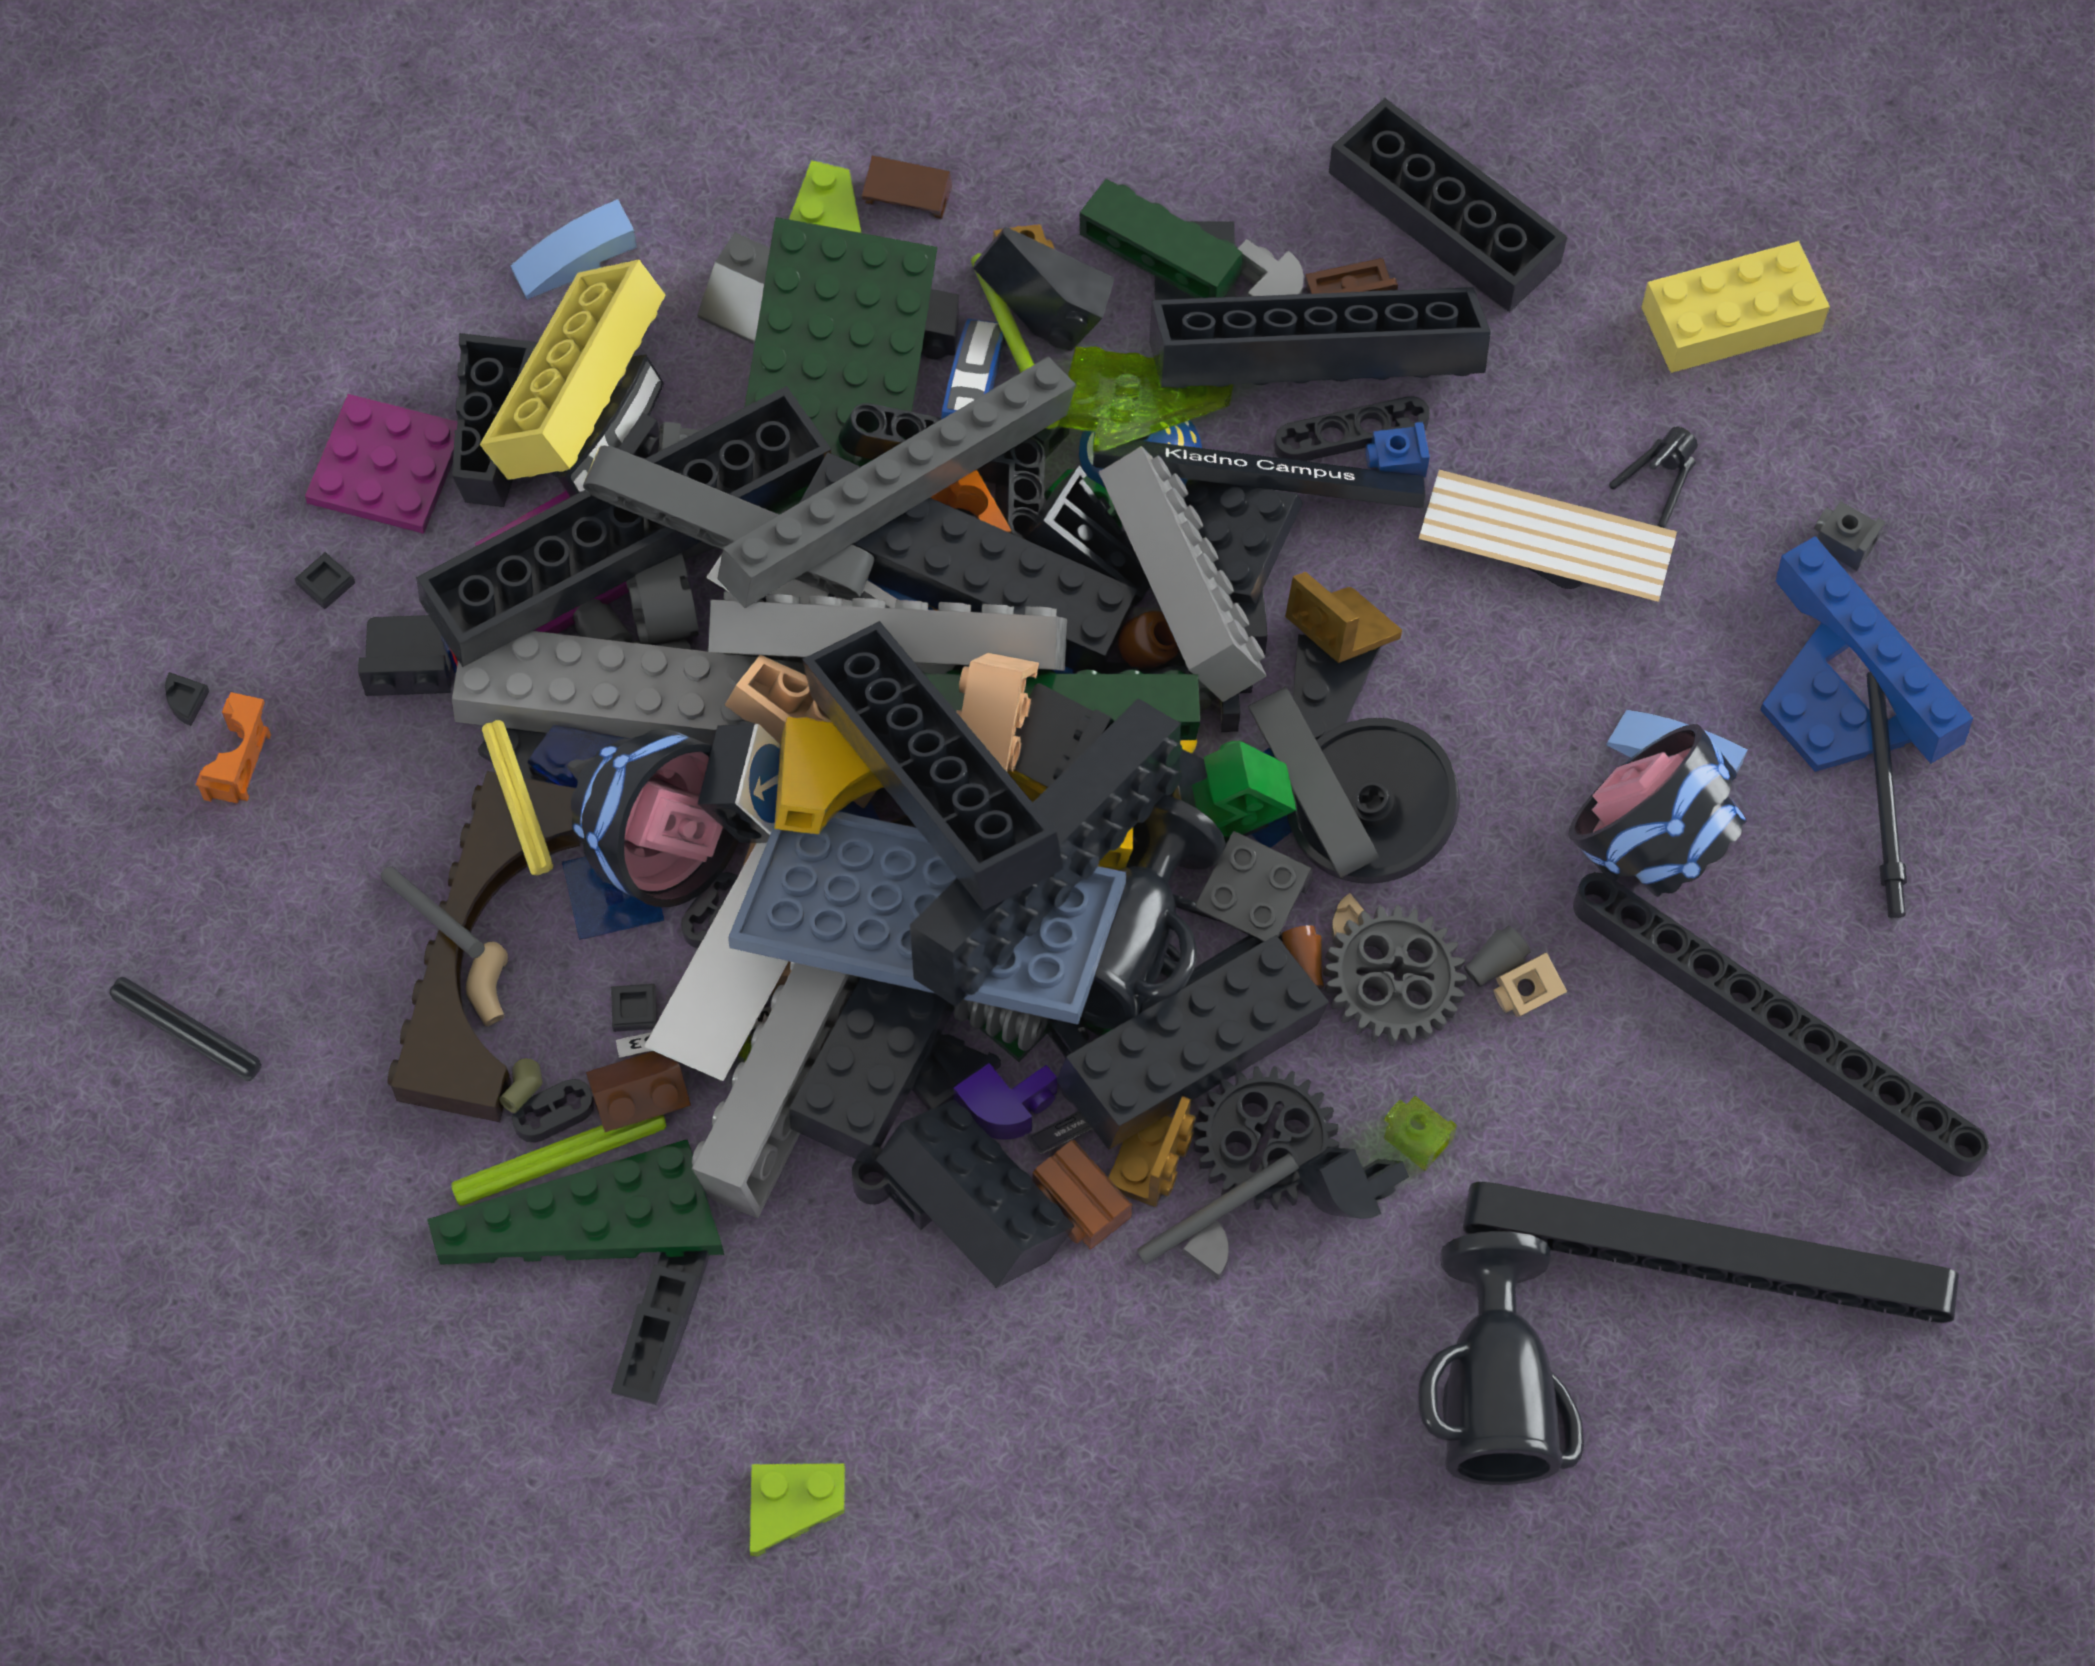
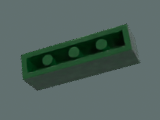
[1080,179,1243,298]

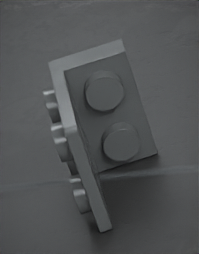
[1196,831,1313,942]

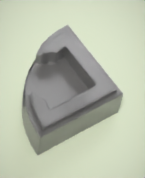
[1183,1220,1229,1280]

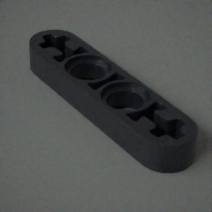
[1274,396,1430,461]

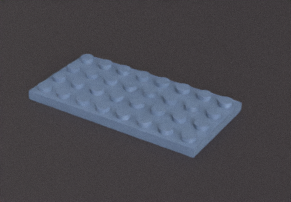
[728,812,1126,1024]

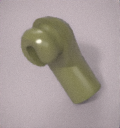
[499,1058,543,1113]

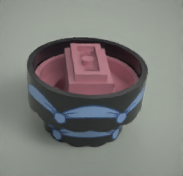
[1568,724,1747,897]
[571,729,739,908]

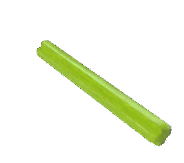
[451,1114,666,1206]

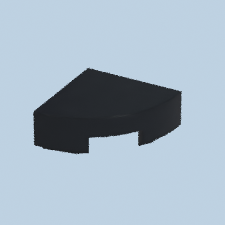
[165,672,210,726]

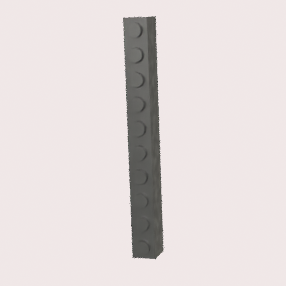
[717,357,1076,608]

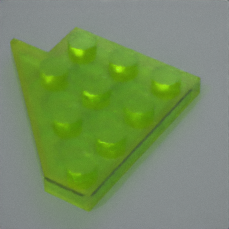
[1057,346,1235,452]

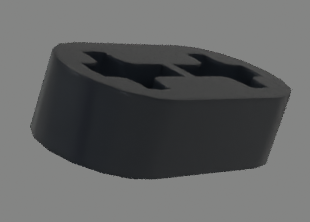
[681,872,738,949]
[512,1079,594,1143]

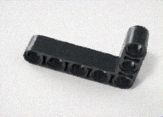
[838,403,1045,538]

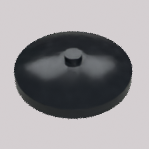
[1287,718,1460,884]

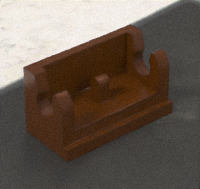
[862,155,952,219]

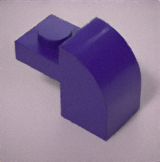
[953,1063,1057,1140]

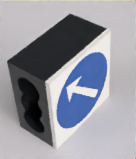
[698,721,780,843]

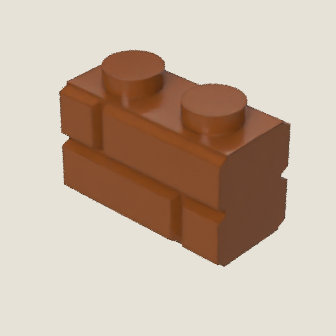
[1032,1140,1132,1250]

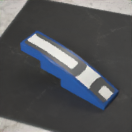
[941,318,1005,419]

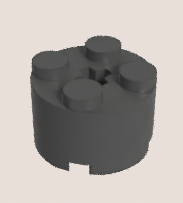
[626,553,699,645]

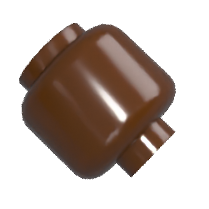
[1118,610,1180,670]

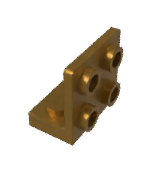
[1285,572,1402,663]
[1109,1096,1195,1207]

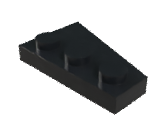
[1293,634,1381,740]

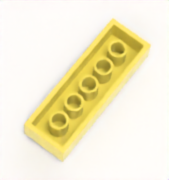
[480,260,666,480]

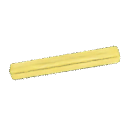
[482,720,553,876]

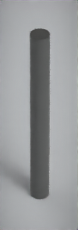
[381,866,485,958]
[1137,1153,1299,1265]

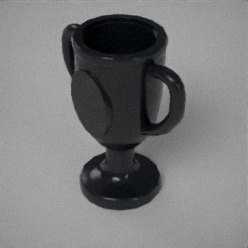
[1080,795,1226,1029]
[1418,1231,1584,1485]

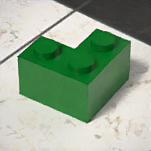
[1192,740,1296,842]

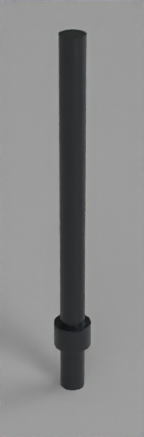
[1866,672,1907,918]

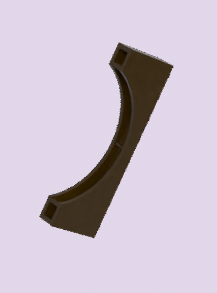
[387,771,581,1122]

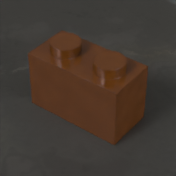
[586,1051,691,1132]

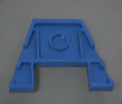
[1760,623,1911,772]

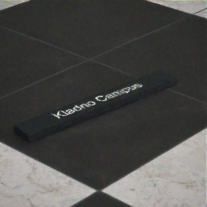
[1093,435,1426,508]

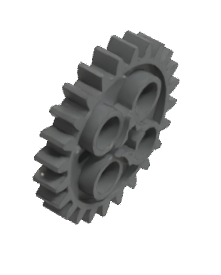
[1323,905,1467,1046]

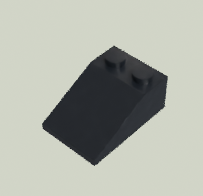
[973,226,1115,351]

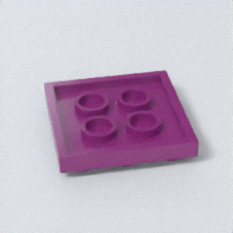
[305,394,457,534]

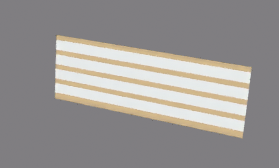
[1419,470,1677,602]

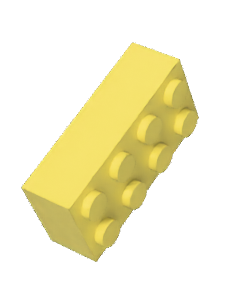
[1641,241,1830,373]

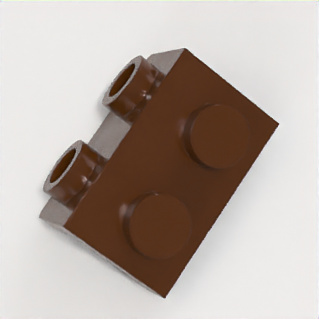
[1304,258,1398,294]

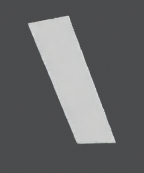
[644,843,789,1081]

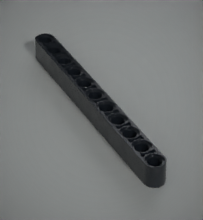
[1573,872,1989,1177]
[1463,1182,1959,1323]

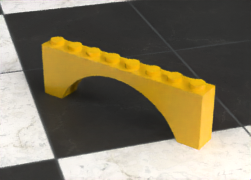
[775,717,1133,870]

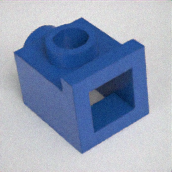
[1365,422,1430,477]

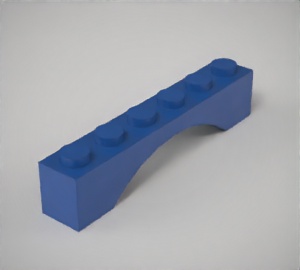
[1776,536,1973,764]

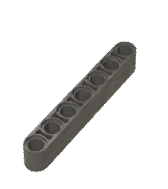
[583,445,875,601]

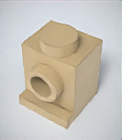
[1493,953,1567,1017]

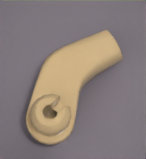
[466,942,508,1026]

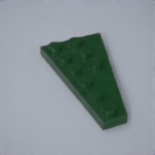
[427,1139,724,1265]

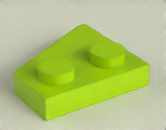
[789,160,861,233]
[750,1463,845,1556]

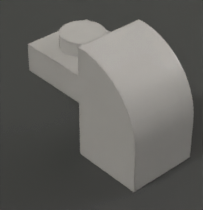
[1238,239,1304,296]

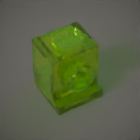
[1384,1096,1457,1171]

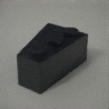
[1022,465,1150,608]

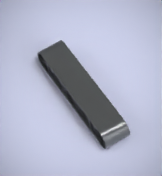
[1248,686,1379,878]

